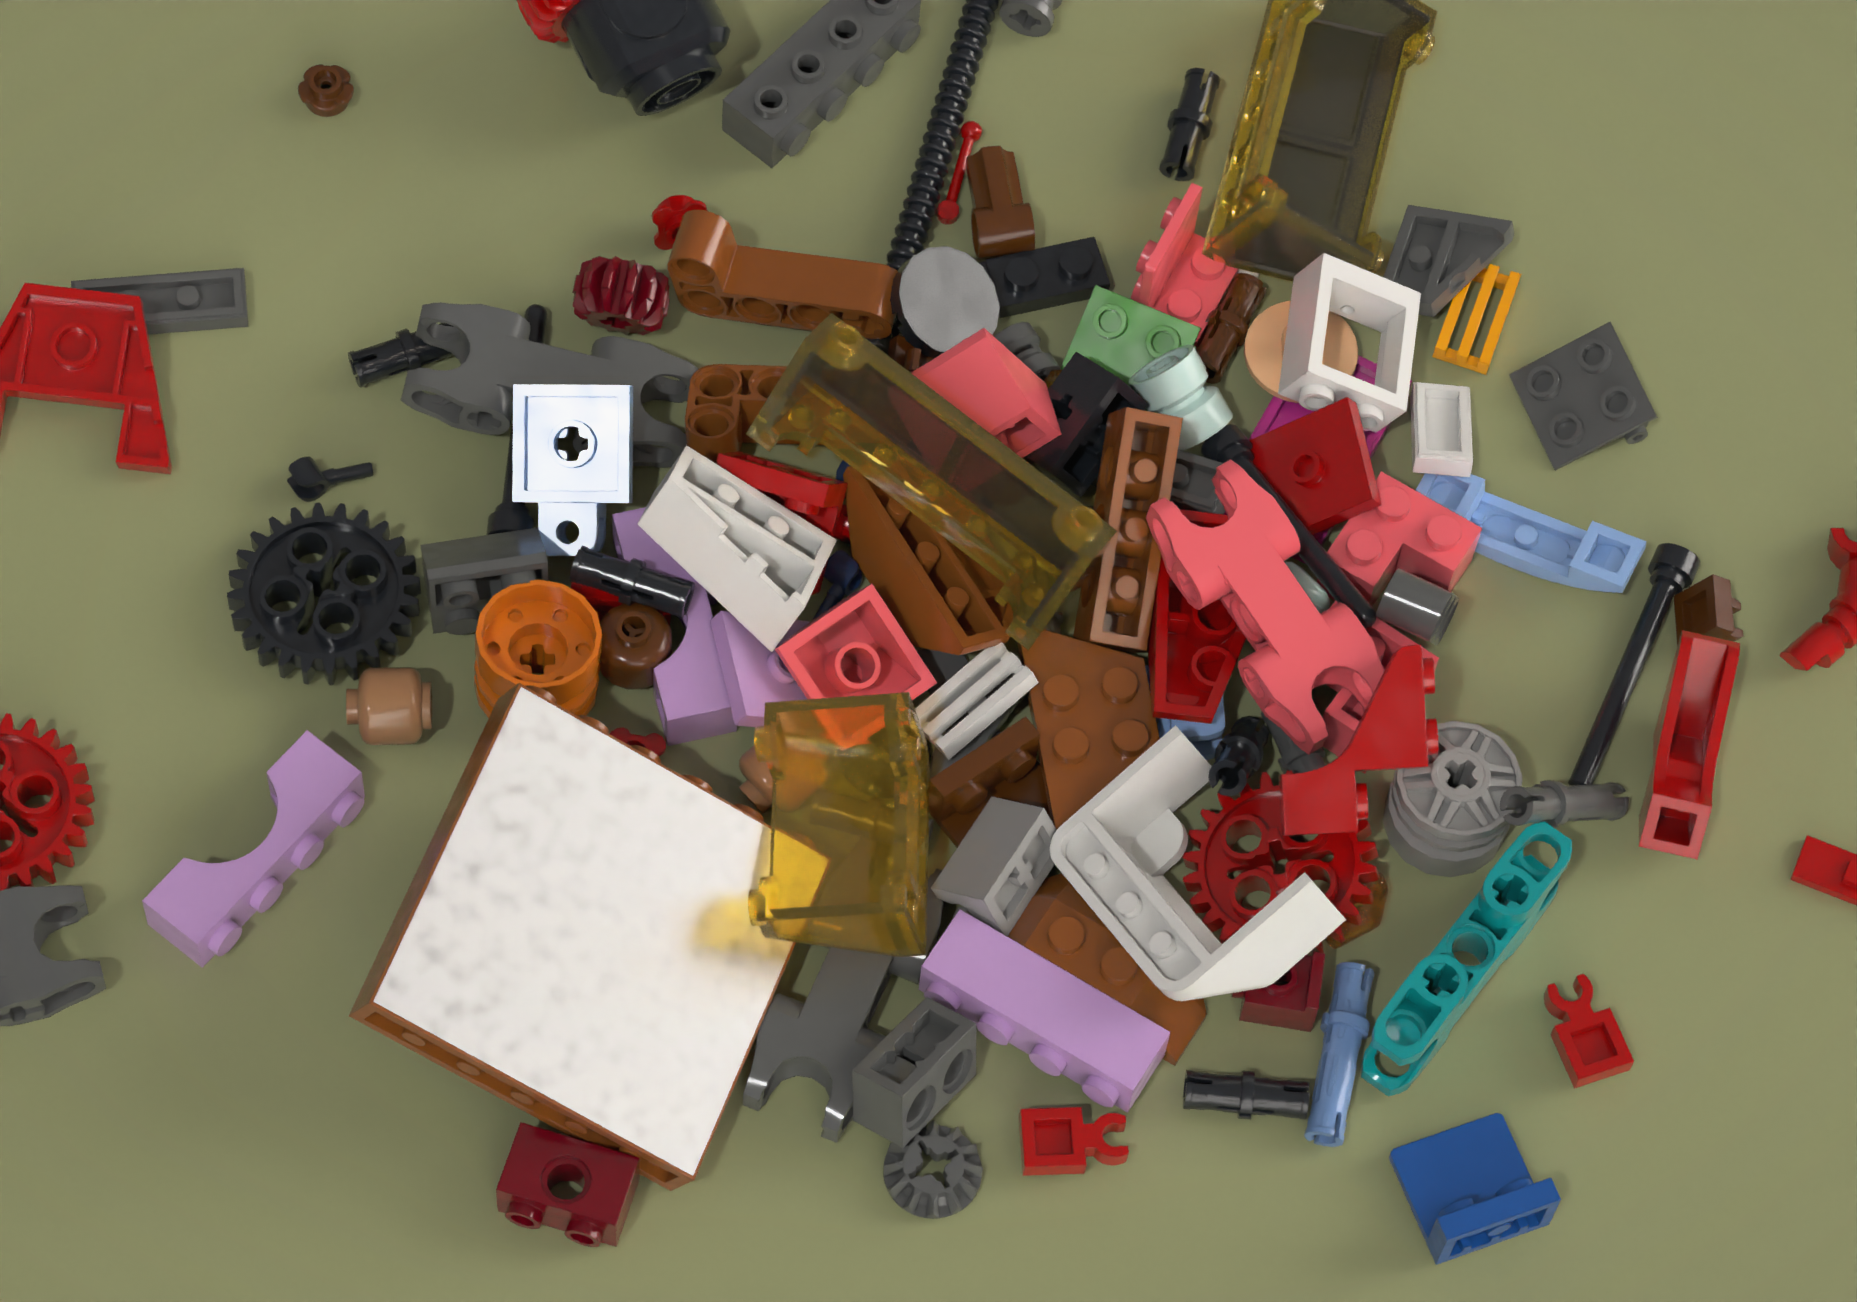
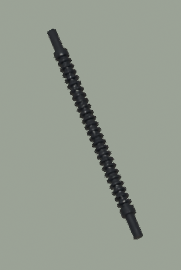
[859,0,1000,369]

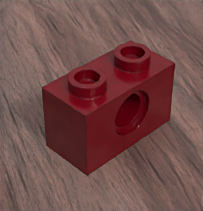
[496,1122,640,1247]

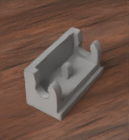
[931,797,1056,936]

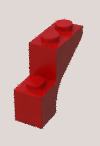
[1639,630,1740,860]
[1279,645,1438,836]

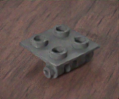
[1509,322,1658,471]

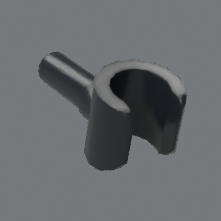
[287,456,373,502]

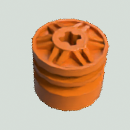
[474,579,602,718]

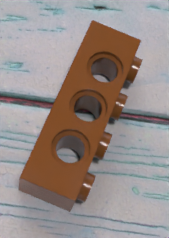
[1073,407,1183,654]

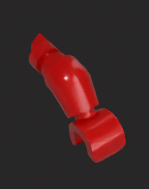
[1779,528,1857,671]

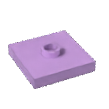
[710,611,831,736]

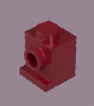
[1231,952,1325,1032]

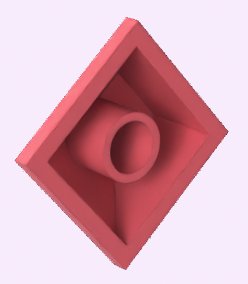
[775,584,937,749]

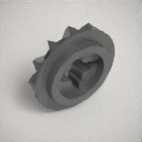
[883,1120,983,1219]

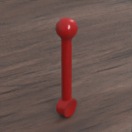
[936,121,982,225]

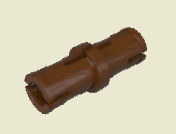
[1196,273,1267,384]

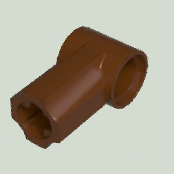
[966,146,1035,259]

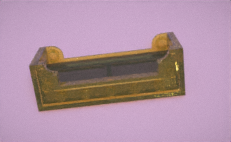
[1202,0,1437,281]
[746,313,1117,650]

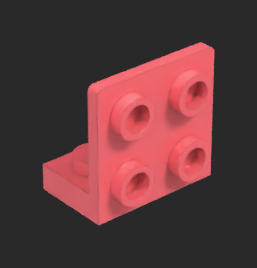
[1131,183,1245,349]

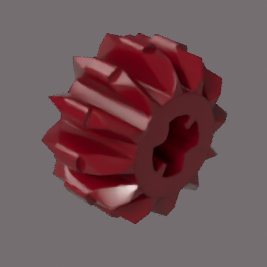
[572,256,670,335]

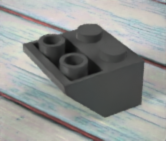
[420,527,548,635]

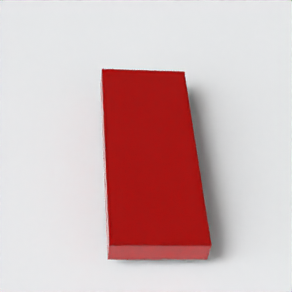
[1790,835,1857,906]

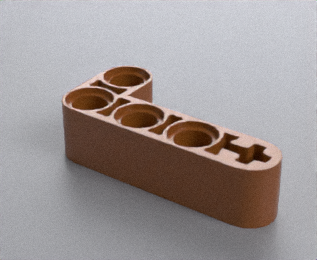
[667,210,898,339]
[685,364,915,464]

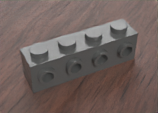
[722,0,921,168]

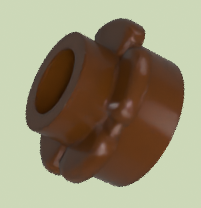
[298,64,354,117]

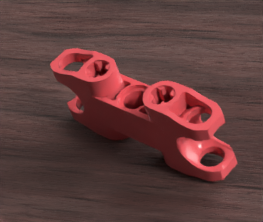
[1146,459,1384,755]

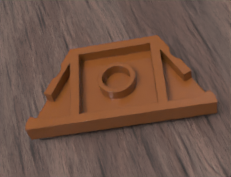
[1016,624,1160,830]

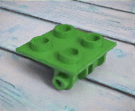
[1061,285,1201,413]

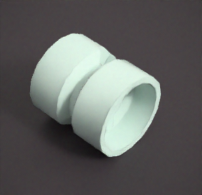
[1129,345,1233,451]

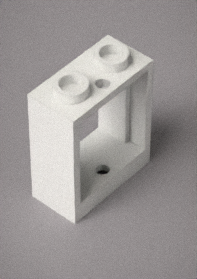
[1278,253,1421,433]

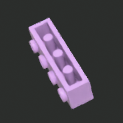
[918,909,1170,1113]

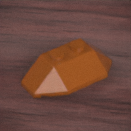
[843,456,1019,655]
[1007,873,1207,1066]

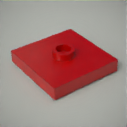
[1249,397,1382,535]

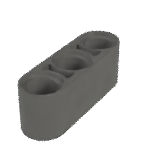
[1376,568,1459,646]

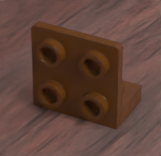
[926,716,1050,848]

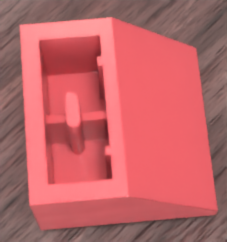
[889,328,1062,492]

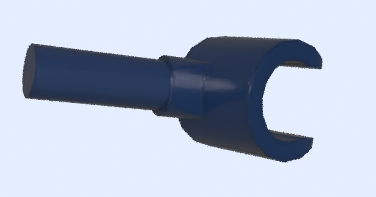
[812,550,863,620]

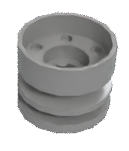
[1383,721,1522,877]

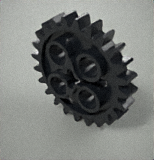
[227,502,421,685]

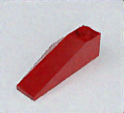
[1148,509,1246,724]

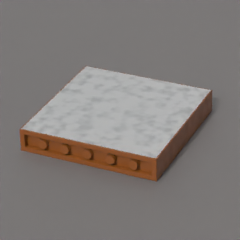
[349,683,831,1191]

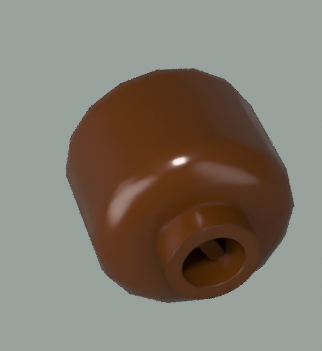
[599,602,672,690]

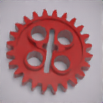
[0,713,95,890]
[1182,770,1379,953]

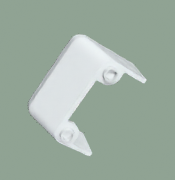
[1050,725,1346,1001]

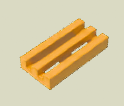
[1432,263,1521,375]

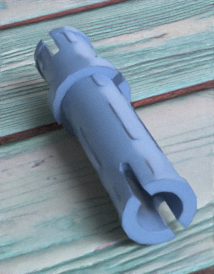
[1304,962,1375,1147]

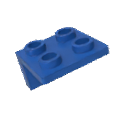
[1389,1113,1561,1265]

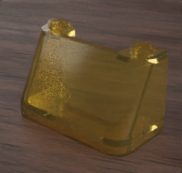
[748,692,930,957]

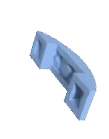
[1416,474,1646,593]

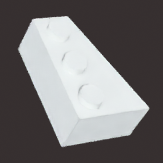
[637,445,837,652]

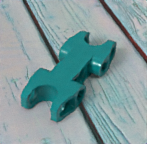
[1361,821,1572,1097]

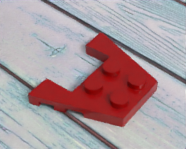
[0,283,172,475]

